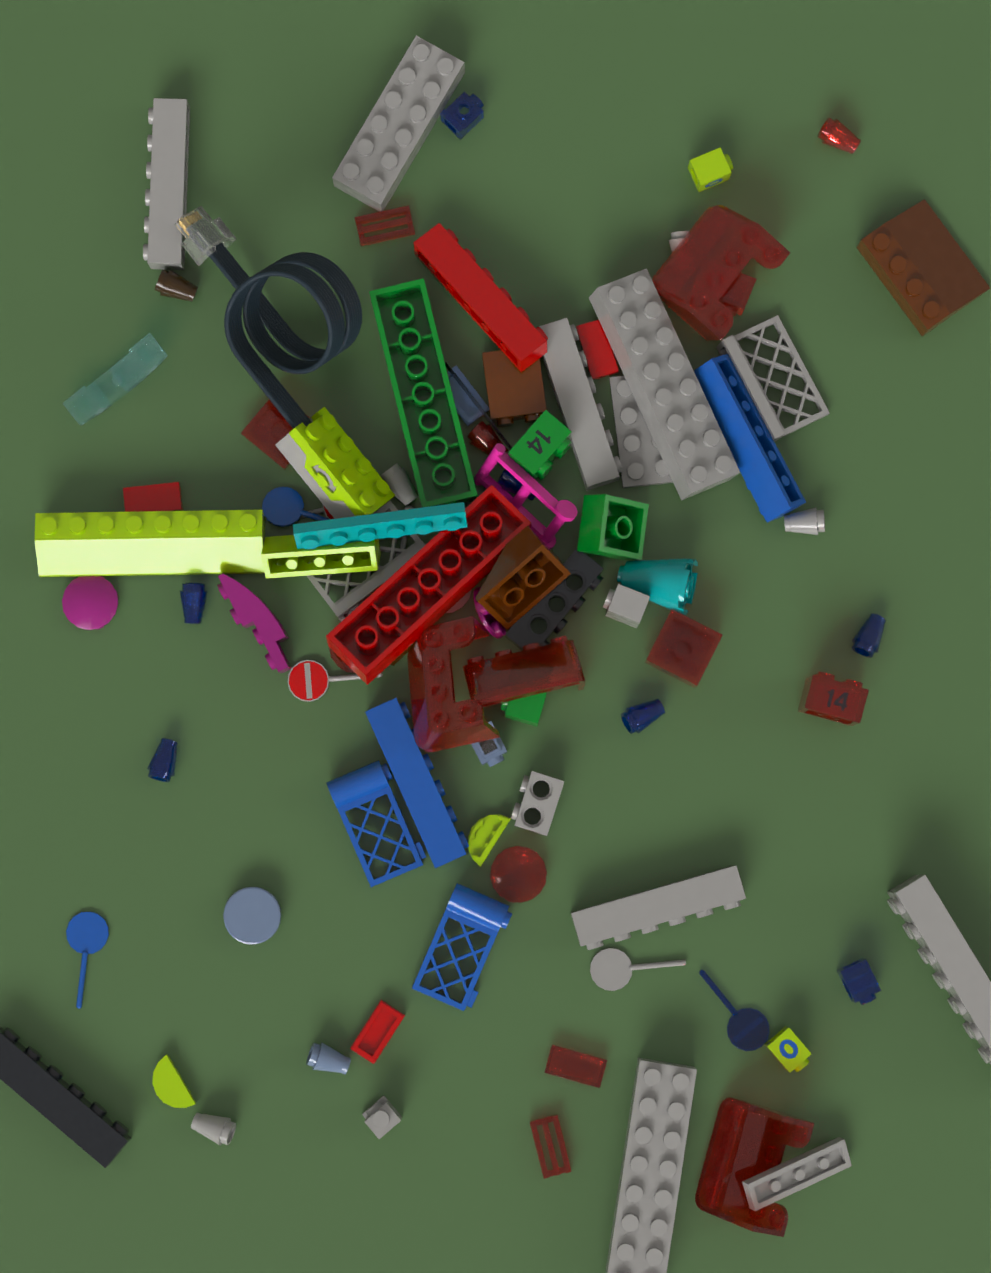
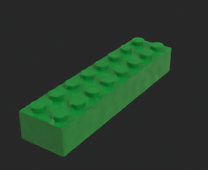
[369,278,478,508]

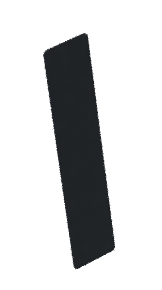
[445,362,512,450]

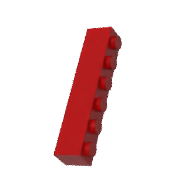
[413,223,548,372]

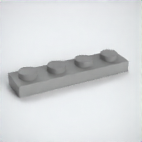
[742,1137,852,1211]

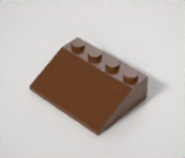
[857,199,990,337]

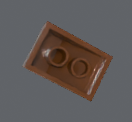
[475,526,571,630]

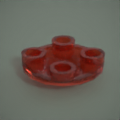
[490,846,547,903]

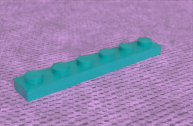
[293,502,467,549]

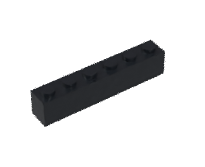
[0,1027,132,1168]

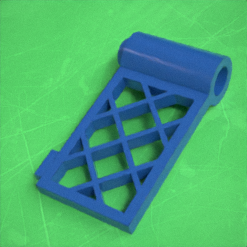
[326,760,426,887]
[412,883,512,1011]

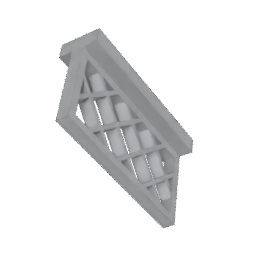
[716,315,830,442]
[307,500,425,622]

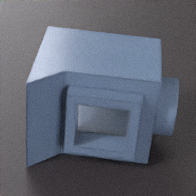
[466,721,507,767]

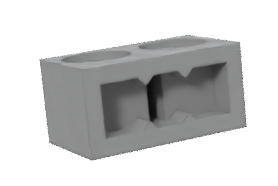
[511,771,565,836]

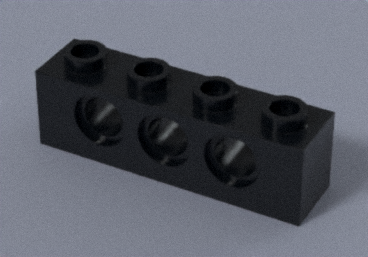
[505,548,604,658]

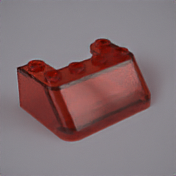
[652,205,790,340]
[407,616,500,752]
[463,636,585,716]
[695,1098,814,1237]

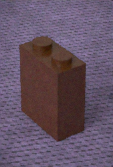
[482,350,547,427]

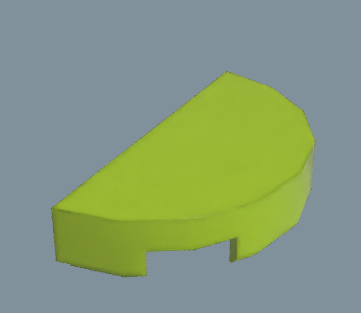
[468,814,511,867]
[152,1054,196,1108]

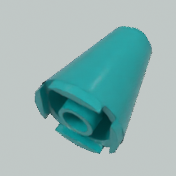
[617,559,698,615]

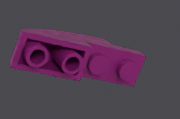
[217,574,292,673]

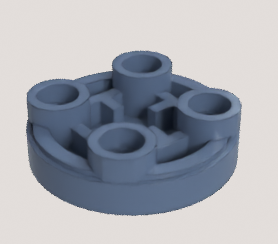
[223,887,281,944]

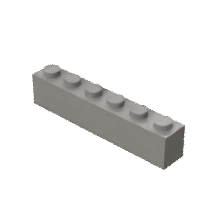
[143,98,190,270]
[539,318,623,491]
[571,865,746,950]

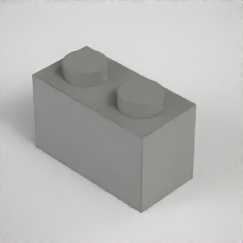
[603,584,650,628]

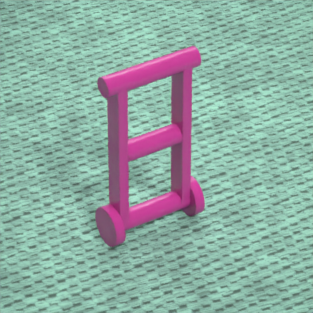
[473,443,578,549]

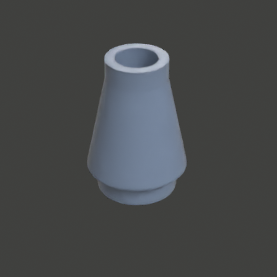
[306,1042,351,1074]

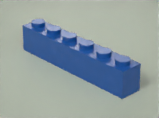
[694,354,806,523]
[365,698,469,868]

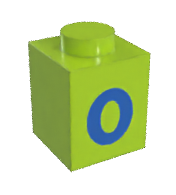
[688,147,733,192]
[764,1026,811,1073]

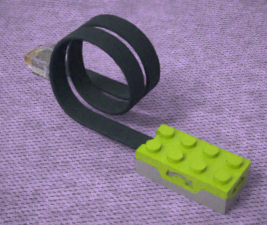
[174,206,395,519]

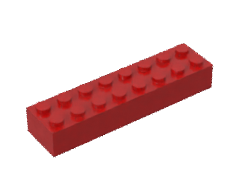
[326,485,531,685]

